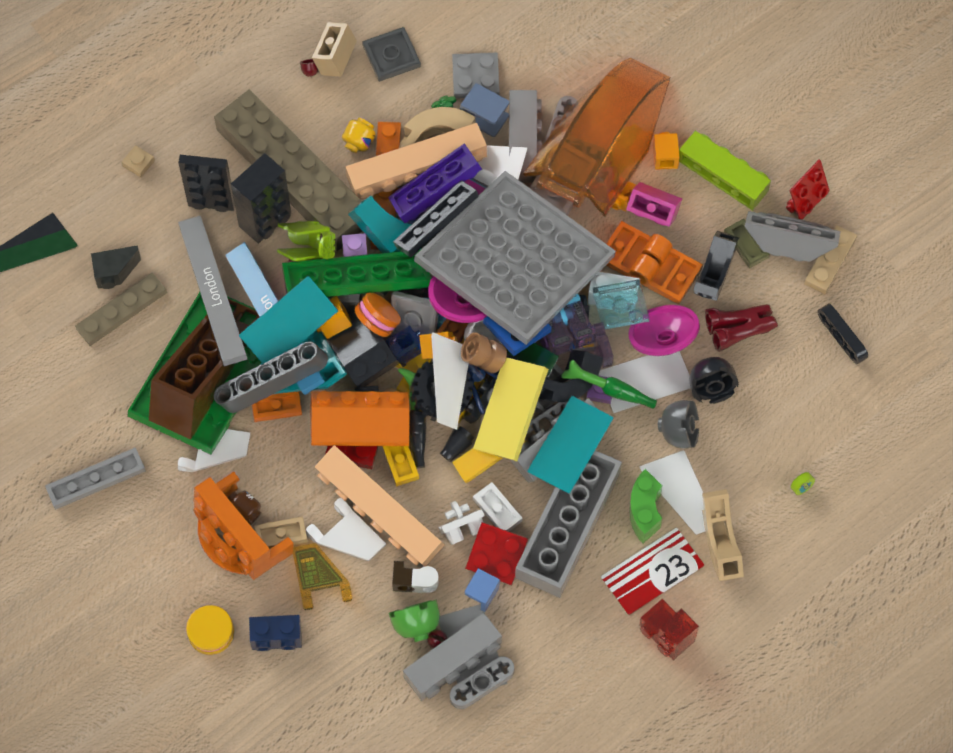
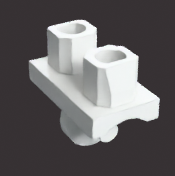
[438,501,485,545]

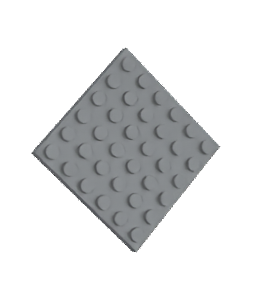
[414,171,616,345]

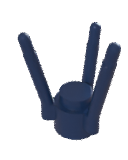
[467,364,498,414]

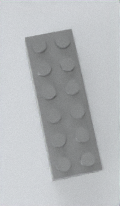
[515,450,622,598]

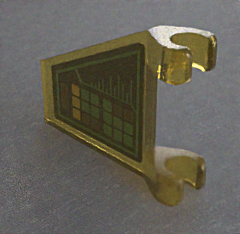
[293,543,352,610]

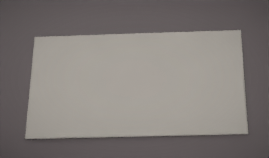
[439,604,507,697]

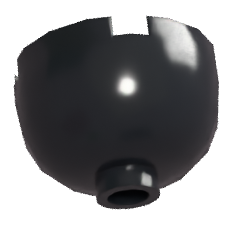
[689,357,739,404]

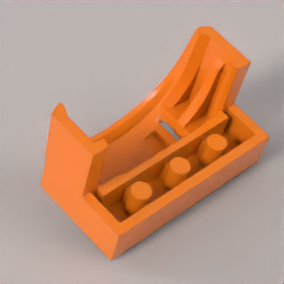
[193,472,294,580]

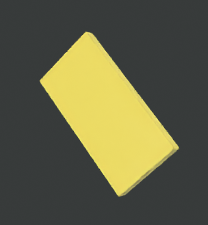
[473,357,548,461]

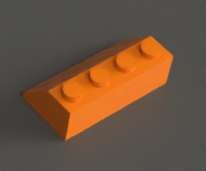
[310,391,409,446]

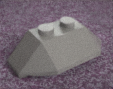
[745,211,841,262]

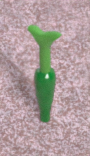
[562,360,657,409]

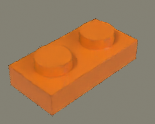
[252,392,302,422]

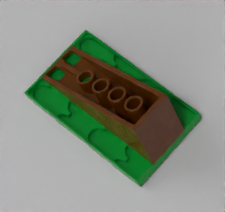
[127,292,261,455]

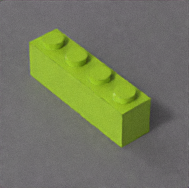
[679,130,771,211]

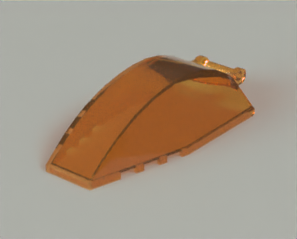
[523,58,671,217]

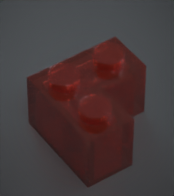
[639,599,699,661]

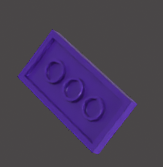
[388,143,482,224]

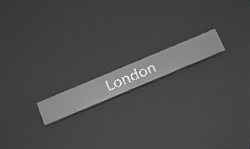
[178,216,247,366]

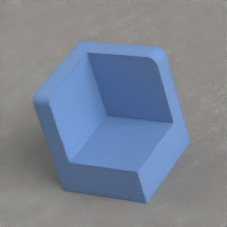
[465,568,500,612]

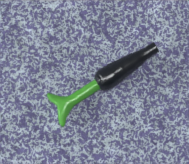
[398,368,426,468]

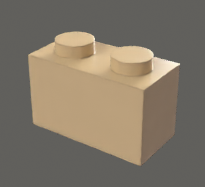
[312,22,357,77]

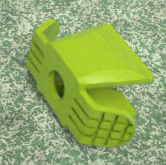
[277,221,335,261]

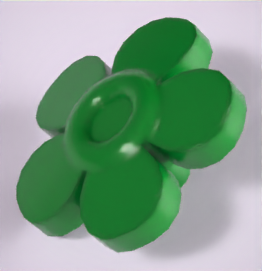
[431,95,457,108]

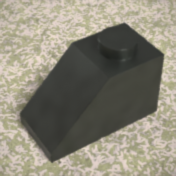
[91,245,141,289]

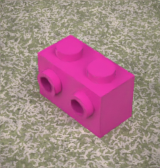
[626,182,683,227]

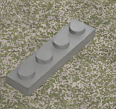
[45,447,146,510]

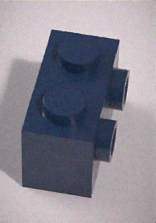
[249,615,302,651]

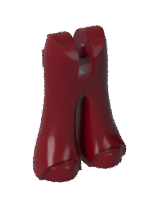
[705,304,778,352]

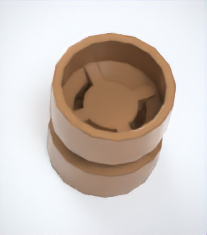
[461,332,507,373]

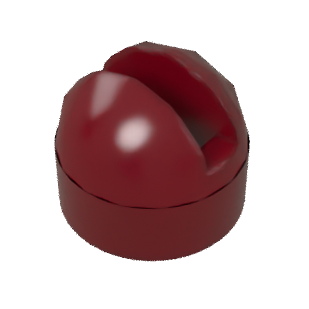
[300,59,318,77]
[427,629,447,649]

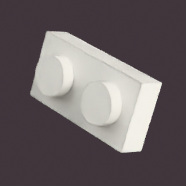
[473,482,523,532]

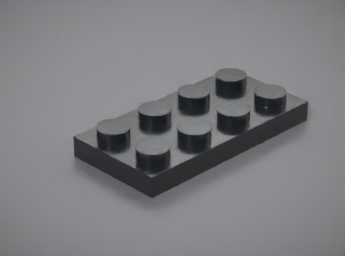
[178,154,235,212]

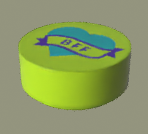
[791,472,815,495]

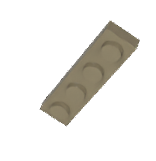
[75,273,167,346]

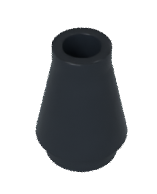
[440,425,474,462]

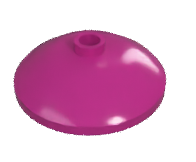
[428,276,487,323]
[628,305,700,356]

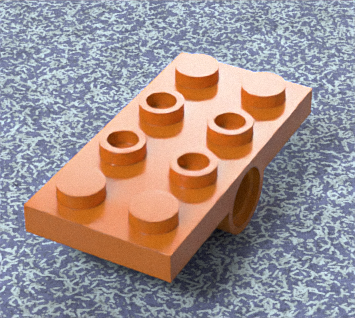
[606,221,703,305]

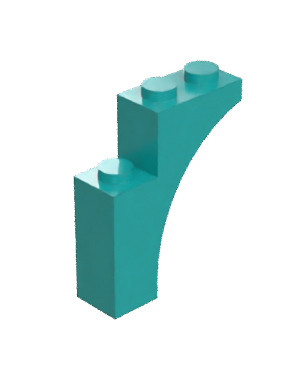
[348,195,421,253]

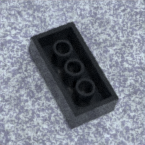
[231,153,292,244]

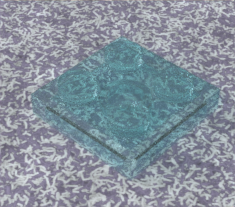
[593,279,650,330]

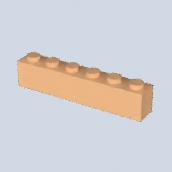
[345,123,487,199]
[315,445,445,566]

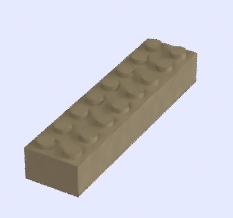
[214,89,362,251]

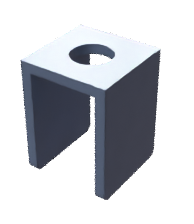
[460,83,509,137]

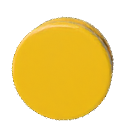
[186,605,234,655]

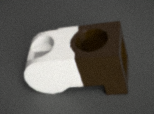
[392,561,439,593]

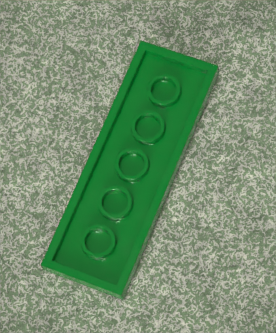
[282,250,431,297]

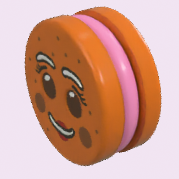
[355,293,401,337]

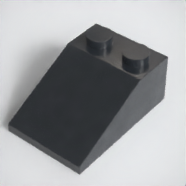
[325,308,400,388]

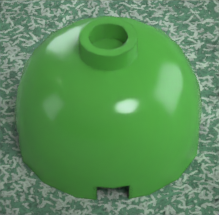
[389,599,440,642]

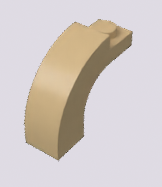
[399,107,476,148]
[702,489,744,581]

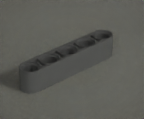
[214,342,328,413]

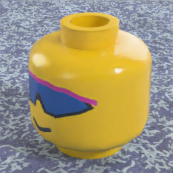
[342,117,376,153]

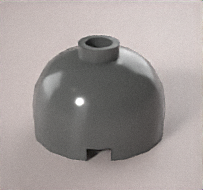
[658,400,699,449]

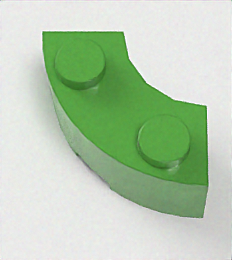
[629,469,663,544]

